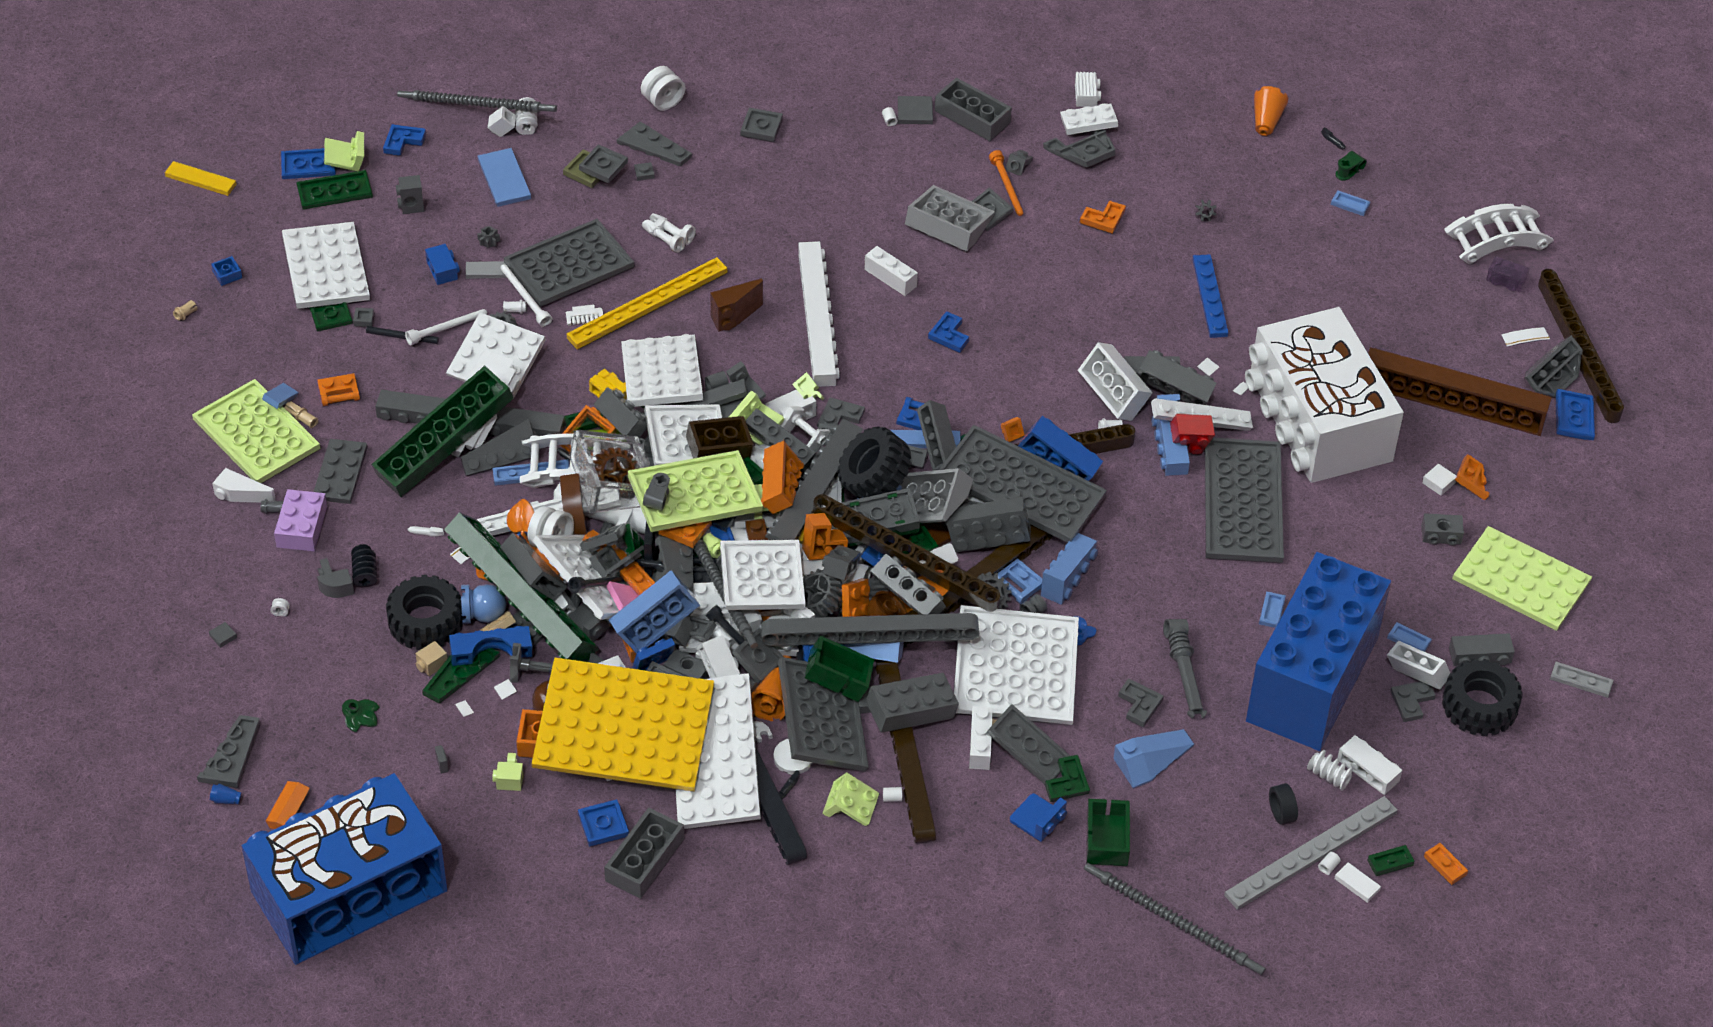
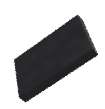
[644,521,655,577]

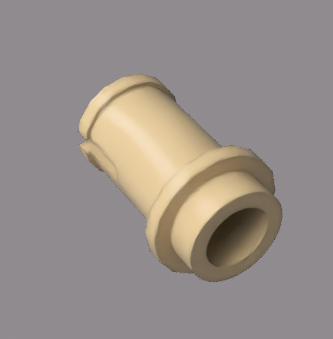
[173,300,197,321]

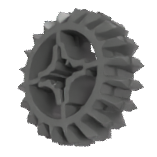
[803,569,843,618]

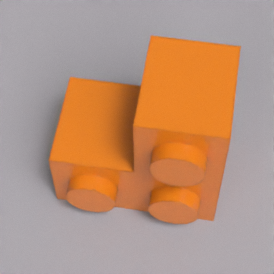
[802,513,848,560]

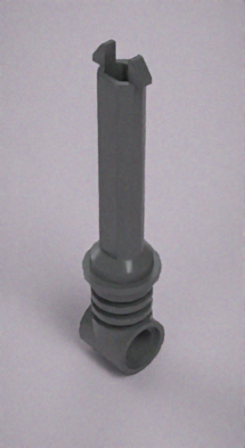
[1163,619,1207,719]

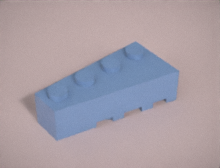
[1152,394,1190,476]
[1041,533,1098,605]

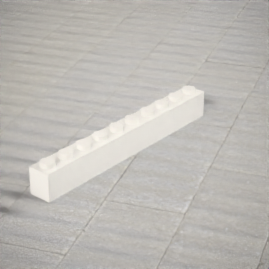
[798,241,839,387]

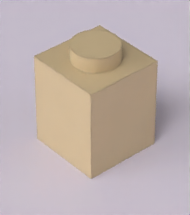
[416,641,448,676]

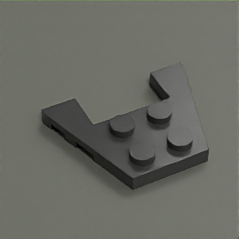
[1043,129,1115,168]

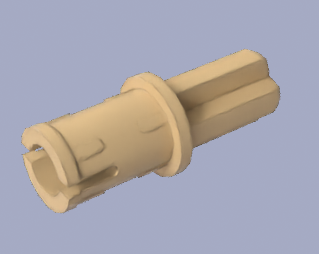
[284,401,318,428]

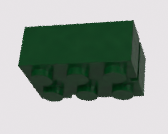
[804,636,874,702]
[1086,798,1130,866]

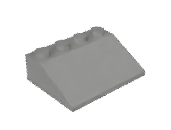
[905,185,995,251]
[901,468,973,523]

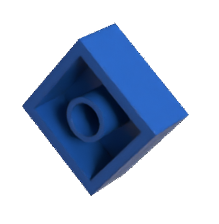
[211,256,242,286]

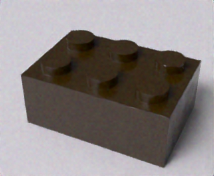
[686,416,754,459]

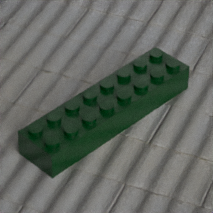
[371,365,514,497]

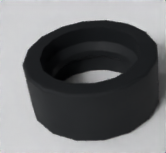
[1269,783,1298,825]

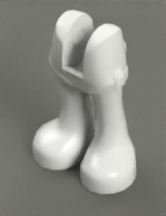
[642,213,696,253]

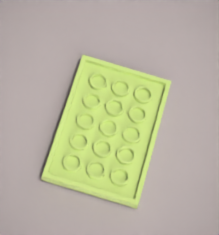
[192,379,320,483]
[628,450,763,532]
[1452,526,1592,631]

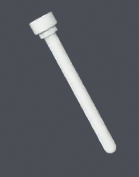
[500,264,552,327]
[405,309,487,345]

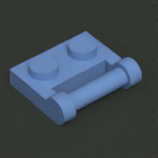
[998,559,1042,604]

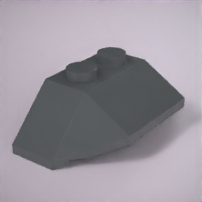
[1525,335,1582,398]

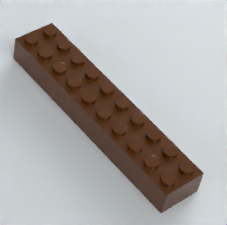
[1368,347,1552,437]

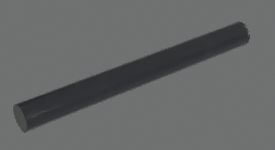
[366,326,439,344]

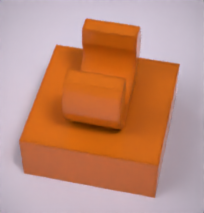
[1001,417,1025,442]

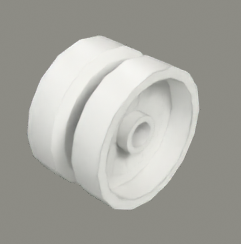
[641,66,686,111]
[528,506,574,548]

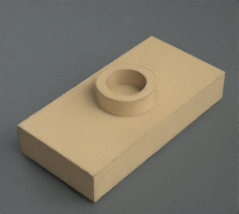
[480,611,516,631]

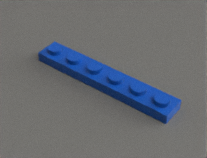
[1192,254,1228,338]

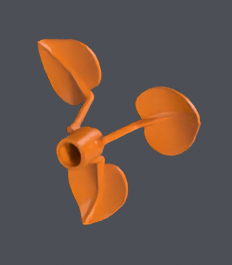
[476,499,560,580]

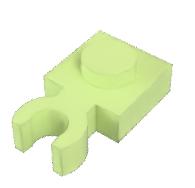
[793,372,824,400]

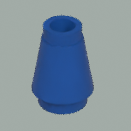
[209,783,242,805]

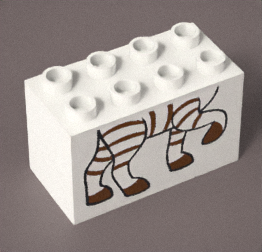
[1245,307,1404,483]

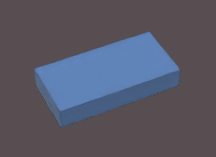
[1331,190,1370,216]
[262,383,299,409]
[1259,592,1286,628]
[1387,622,1432,652]

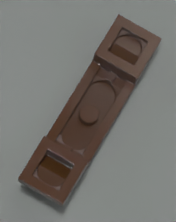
[560,473,588,535]

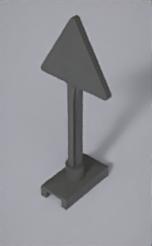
[510,643,605,683]

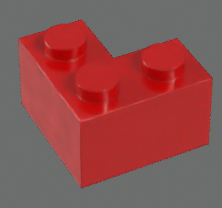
[1170,414,1215,454]

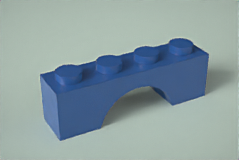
[449,626,532,666]

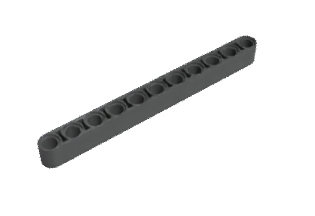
[761,613,980,646]

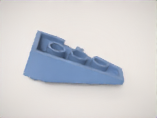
[1113,729,1194,788]

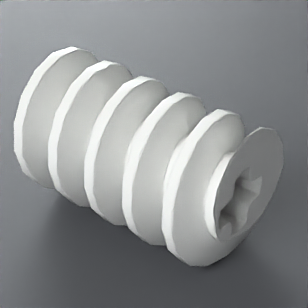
[515,97,538,135]
[1307,750,1353,791]

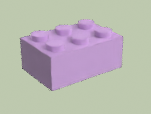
[274,489,327,551]

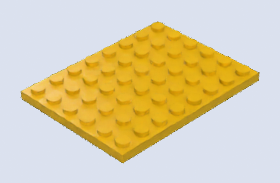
[532,657,714,791]

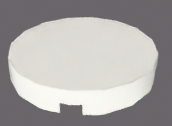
[773,739,812,775]

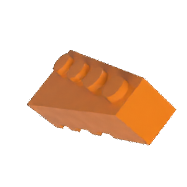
[761,441,804,514]

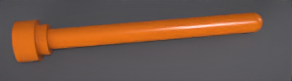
[989,150,1024,216]

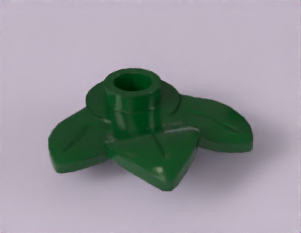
[342,699,380,732]

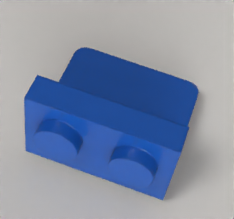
[1010,793,1067,842]

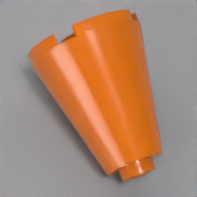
[1254,86,1289,136]
[751,667,785,722]

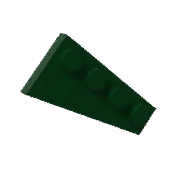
[422,648,500,704]

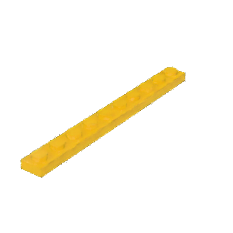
[566,257,727,349]

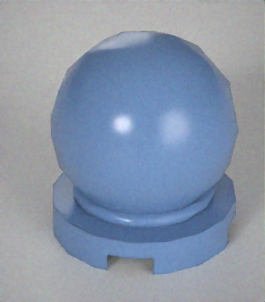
[461,584,507,624]

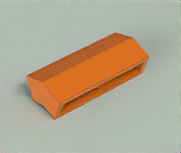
[266,781,310,829]

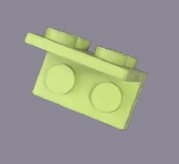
[324,131,364,171]
[729,391,784,445]
[822,772,879,826]

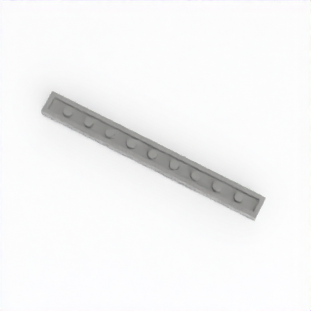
[1224,796,1397,910]

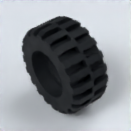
[838,426,911,499]
[386,575,463,650]
[1442,659,1523,736]

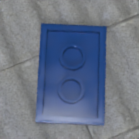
[281,148,336,179]
[1556,389,1595,440]

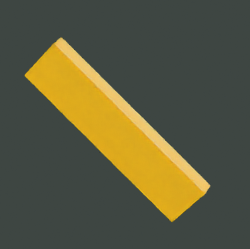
[165,161,237,196]

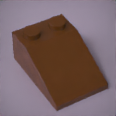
[710,278,763,332]

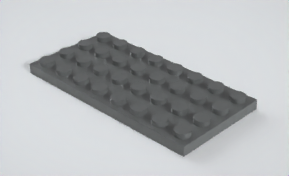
[939,425,1107,542]
[1205,438,1284,563]

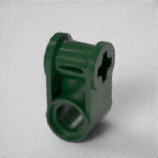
[1335,151,1367,181]

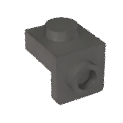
[1005,150,1033,176]

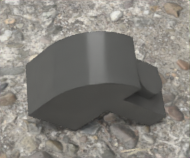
[317,558,354,598]

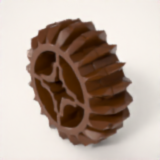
[589,447,639,497]

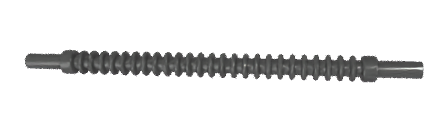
[397,90,557,112]
[693,538,758,649]
[1084,863,1266,975]

